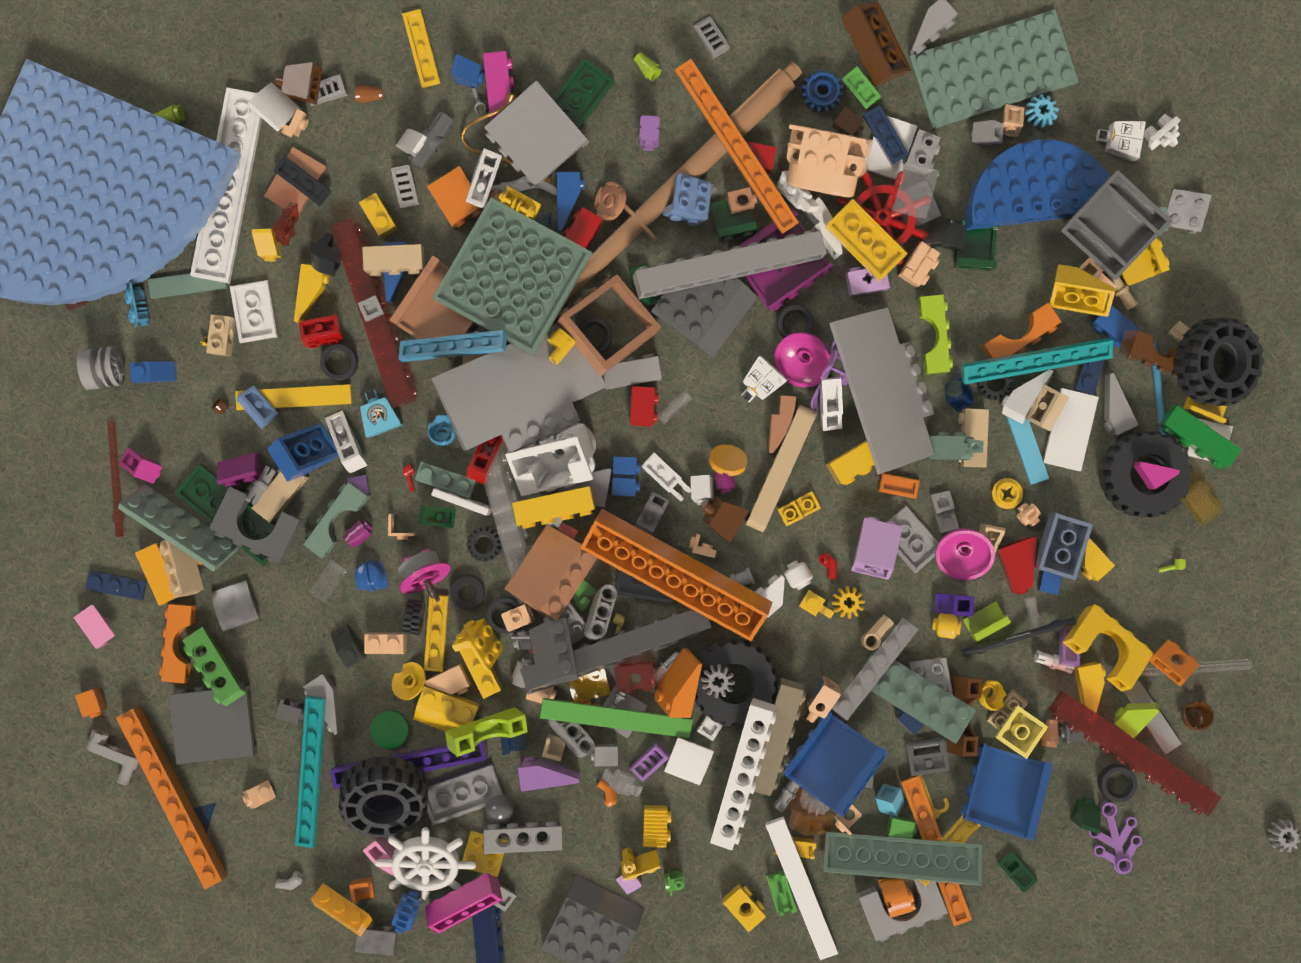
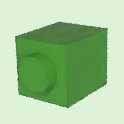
[886,816,917,839]

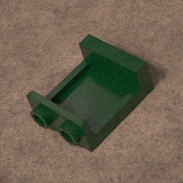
[954,217,1000,271]

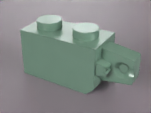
[929,432,984,460]

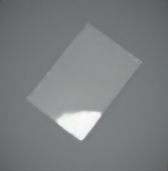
[892,162,939,220]

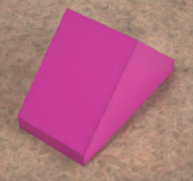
[1134,462,1180,489]

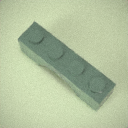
[303,482,371,558]

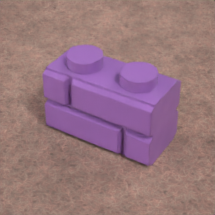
[639,115,660,151]

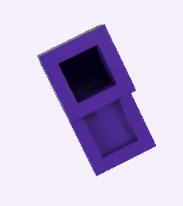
[934,593,974,616]

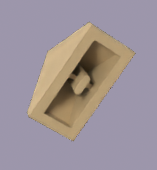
[979,524,1005,552]

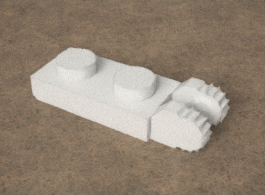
[641,453,691,501]

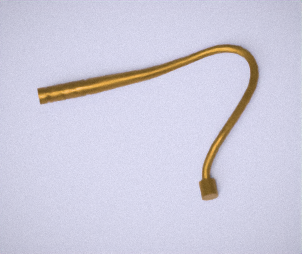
[461,93,552,184]

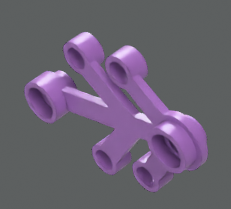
[1088,801,1142,874]

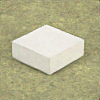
[696,716,723,741]

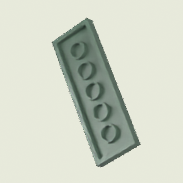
[118,484,239,572]
[862,649,976,744]

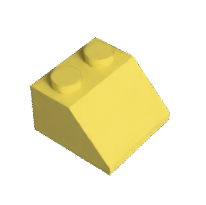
[995,705,1048,759]

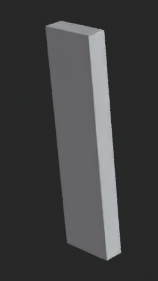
[1122,680,1181,754]

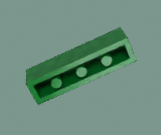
[1159,405,1242,470]

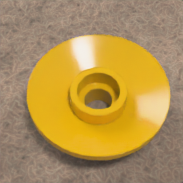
[392,662,426,700]

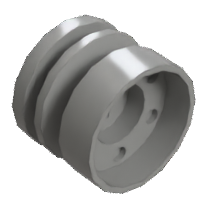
[77,346,125,390]

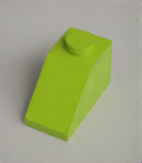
[1114,702,1160,739]

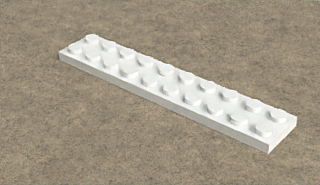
[190,88,262,284]

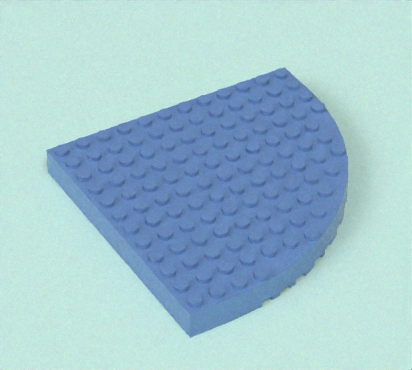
[0,59,242,305]

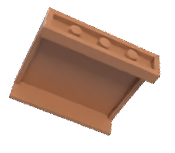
[390,256,478,360]

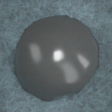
[485,795,514,825]

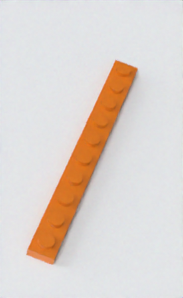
[675,59,799,234]

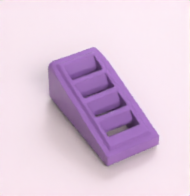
[629,740,671,782]

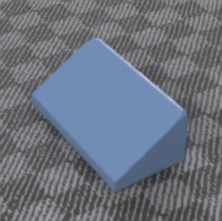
[237,385,279,429]

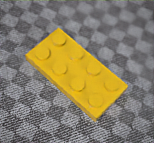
[825,199,908,282]

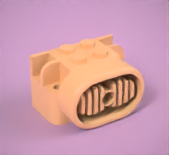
[786,125,873,197]

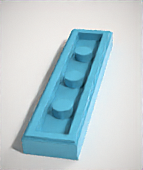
[1005,415,1049,485]

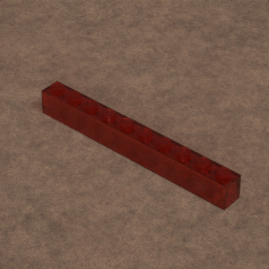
[330,218,418,409]
[1048,690,1222,816]

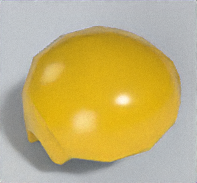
[978,680,1007,711]

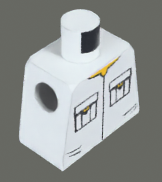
[1096,121,1146,161]
[741,355,788,403]

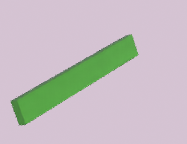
[539,698,693,738]

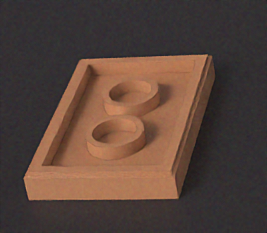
[264,147,327,216]

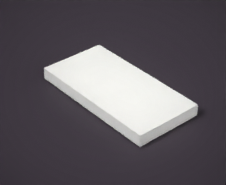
[1043,388,1099,471]

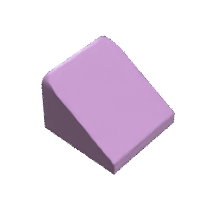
[616,875,642,895]

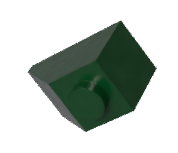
[1071,797,1101,834]

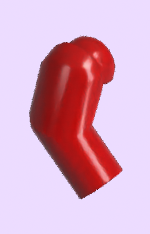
[818,553,837,579]

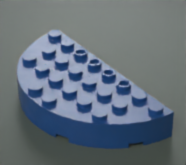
[965,139,1110,230]

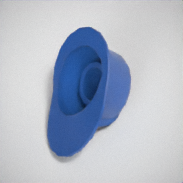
[355,561,388,592]

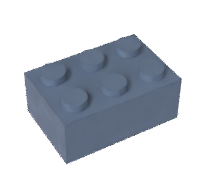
[1035,513,1093,580]

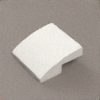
[247,82,301,132]
[664,737,714,785]

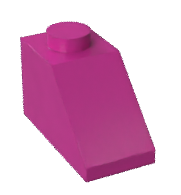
[119,447,162,484]

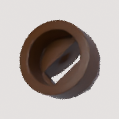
[211,397,229,414]

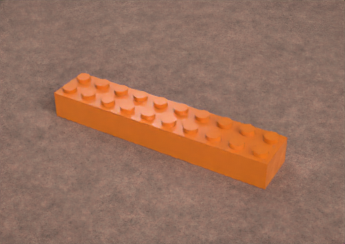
[581,509,773,641]

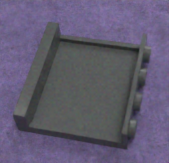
[169,682,258,764]

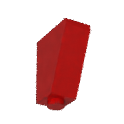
[996,536,1037,595]

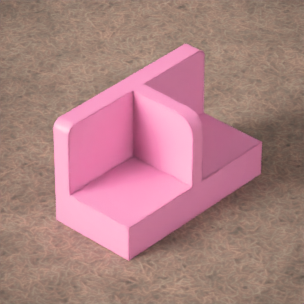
[73,605,115,649]

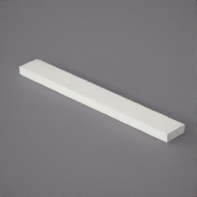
[765,816,838,960]

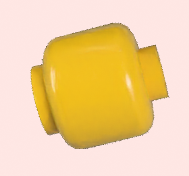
[933,613,961,639]

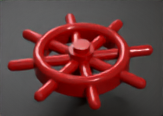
[837,171,930,265]

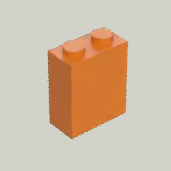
[427,166,484,229]

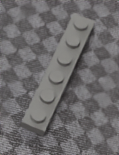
[832,618,918,721]

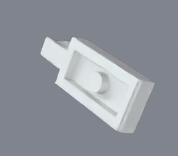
[776,171,819,213]

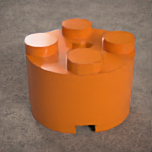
[878,877,916,918]

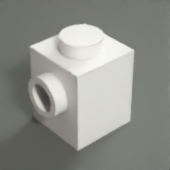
[690,475,714,505]

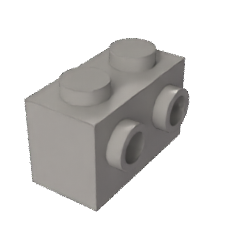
[903,129,941,177]

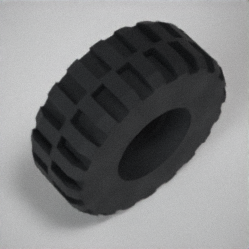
[1174,318,1264,406]
[1099,431,1193,518]
[695,637,778,726]
[338,755,428,839]

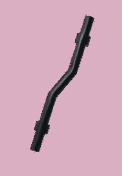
[961,617,1076,657]

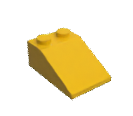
[1050,264,1116,317]

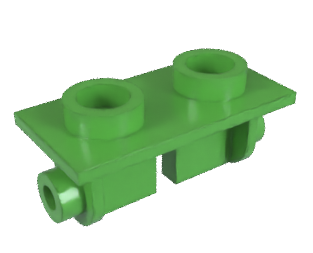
[664,867,685,896]

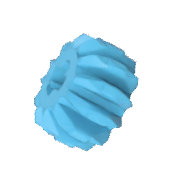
[1025,94,1059,128]

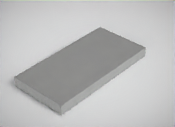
[427,763,504,825]

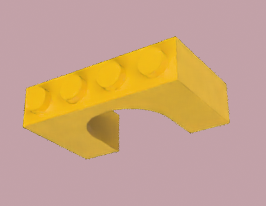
[1063,604,1154,691]

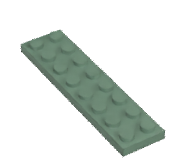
[823,832,983,886]

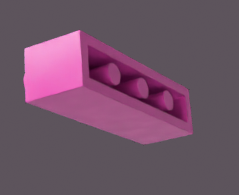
[483,51,516,122]
[425,873,502,933]

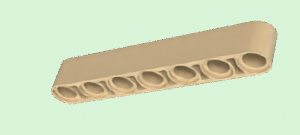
[745,404,817,532]

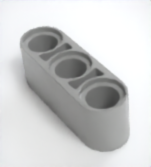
[584,585,617,641]
[547,719,595,758]

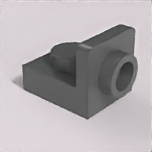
[1058,721,1087,743]

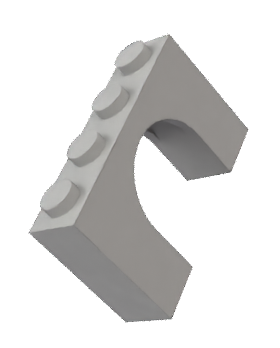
[857,880,948,941]

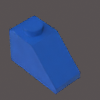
[451,54,485,88]
[130,362,176,384]

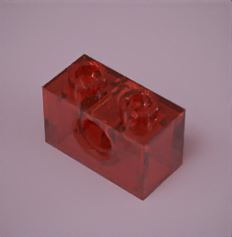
[614,661,657,693]

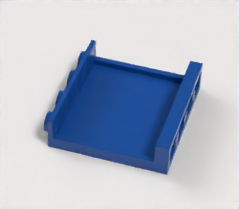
[783,711,888,818]
[960,743,1053,840]

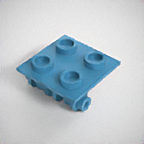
[124,283,150,328]

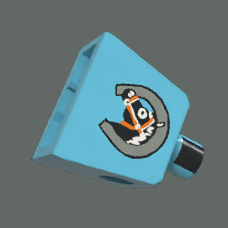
[360,390,403,438]

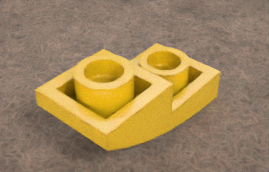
[778,491,822,526]

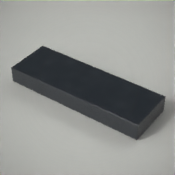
[273,156,332,207]

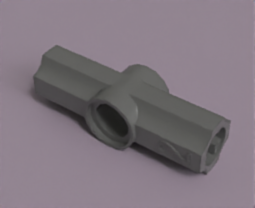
[408,111,454,169]

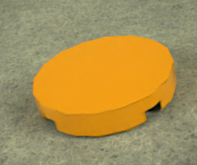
[709,444,748,476]

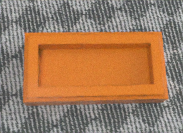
[878,473,920,499]

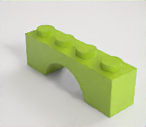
[917,295,953,375]
[445,707,528,757]

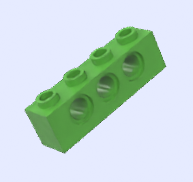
[182,627,246,706]

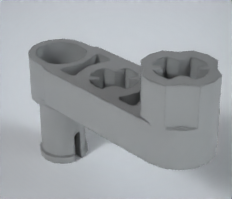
[85,729,139,785]

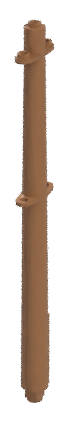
[562,62,802,307]

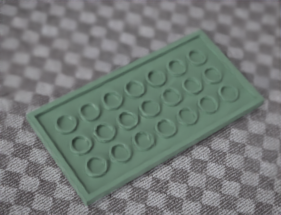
[909,10,1078,130]

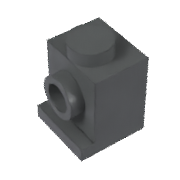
[275,697,305,724]

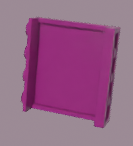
[740,208,833,311]

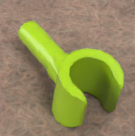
[1158,559,1186,573]

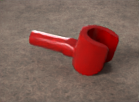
[402,464,415,492]

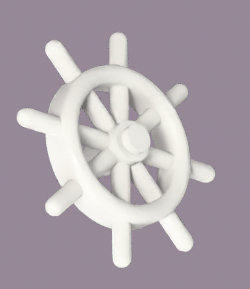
[374,827,476,900]

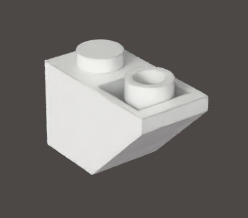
[755,574,785,617]

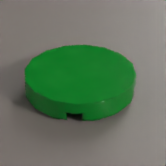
[370,710,409,749]

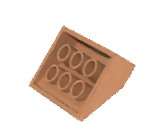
[504,525,597,621]

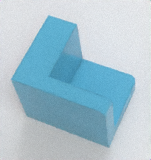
[875,784,905,817]

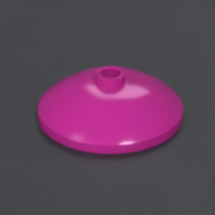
[775,332,831,387]
[936,529,995,580]

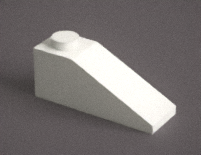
[466,148,502,209]
[1001,369,1053,424]
[325,410,367,473]

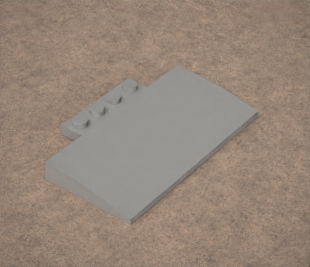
[829,308,935,474]
[431,317,606,452]

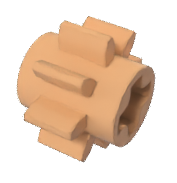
[1016,503,1041,526]

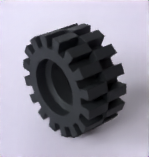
[976,376,1014,400]
[467,527,502,562]
[403,599,425,635]

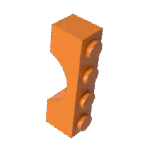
[981,303,1061,359]
[159,603,197,683]

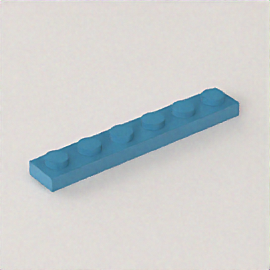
[398,330,507,362]

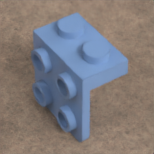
[663,174,711,226]

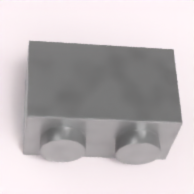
[355,922,398,956]

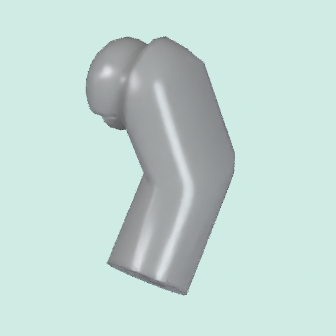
[275,871,303,890]

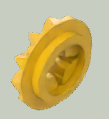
[991,478,1023,509]

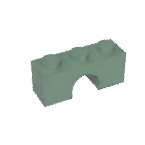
[415,462,477,498]

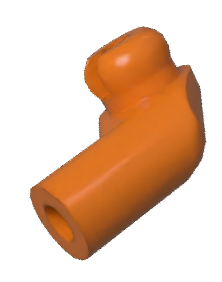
[597,778,617,807]

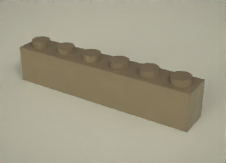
[753,678,806,796]

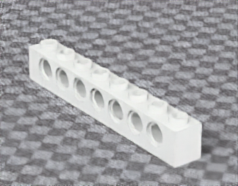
[710,698,777,850]

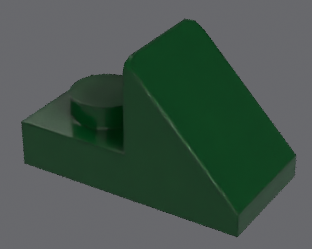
[418,505,456,528]

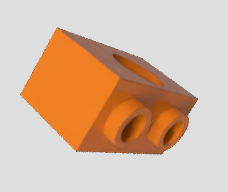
[1149,639,1200,687]

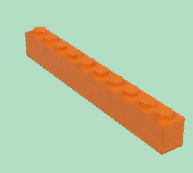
[116,706,228,889]

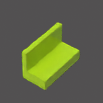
[963,601,1011,641]

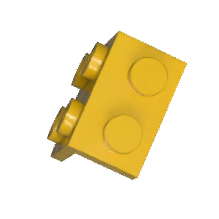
[1121,237,1170,286]
[452,618,503,671]

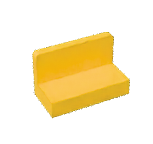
[1183,395,1227,424]

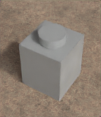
[971,120,1004,146]
[591,744,618,766]

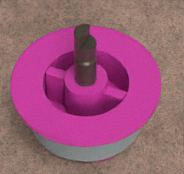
[398,549,450,602]

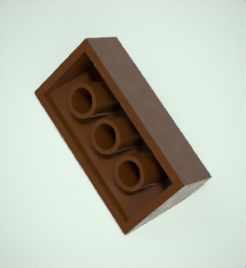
[841,2,911,86]

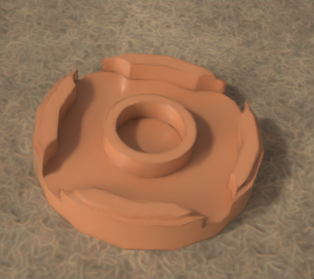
[594,181,626,221]

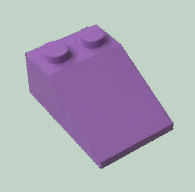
[518,756,581,792]

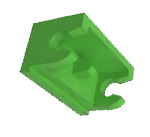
[842,66,882,109]
[766,870,797,916]

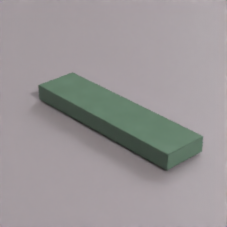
[148,274,227,299]

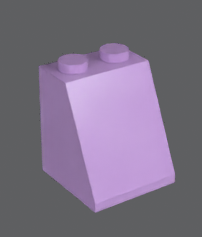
[851,517,903,580]

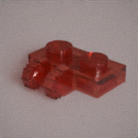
[273,202,299,246]

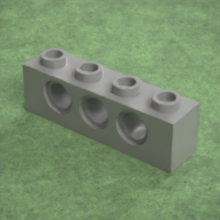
[483,821,562,854]

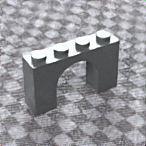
[209,486,304,563]

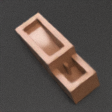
[768,396,796,453]

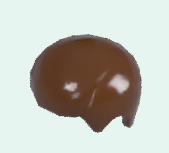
[1181,701,1214,731]

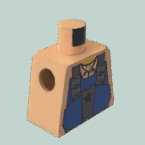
[805,676,841,723]

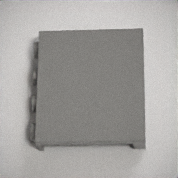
[484,81,589,189]

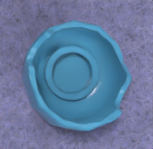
[428,415,456,446]

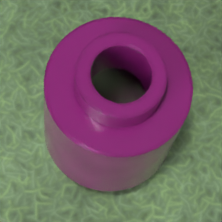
[714,472,735,494]
[343,520,373,548]

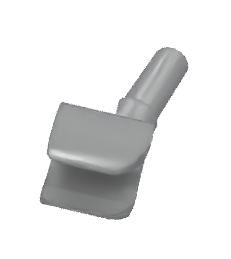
[472,88,486,114]

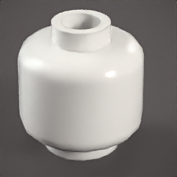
[784,560,813,590]

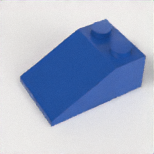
[267,423,339,482]

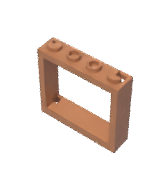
[556,275,661,376]

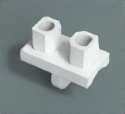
[1144,114,1180,150]

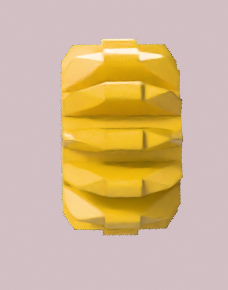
[832,586,865,619]

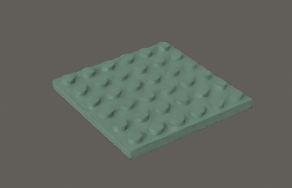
[433,197,592,355]

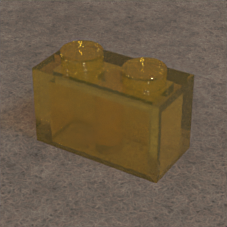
[1181,481,1224,525]

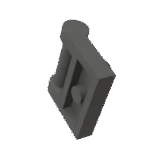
[905,736,950,776]

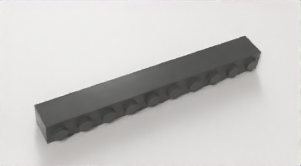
[520,608,711,695]

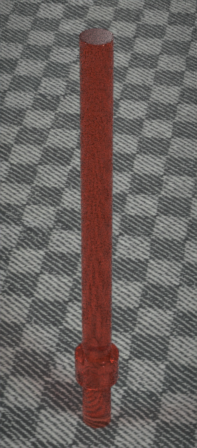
[107,422,125,537]

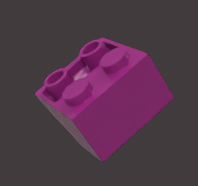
[217,453,264,487]

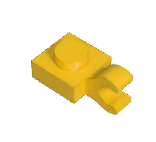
[799,590,834,619]

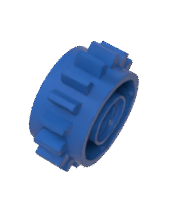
[801,70,843,113]
[391,890,422,934]

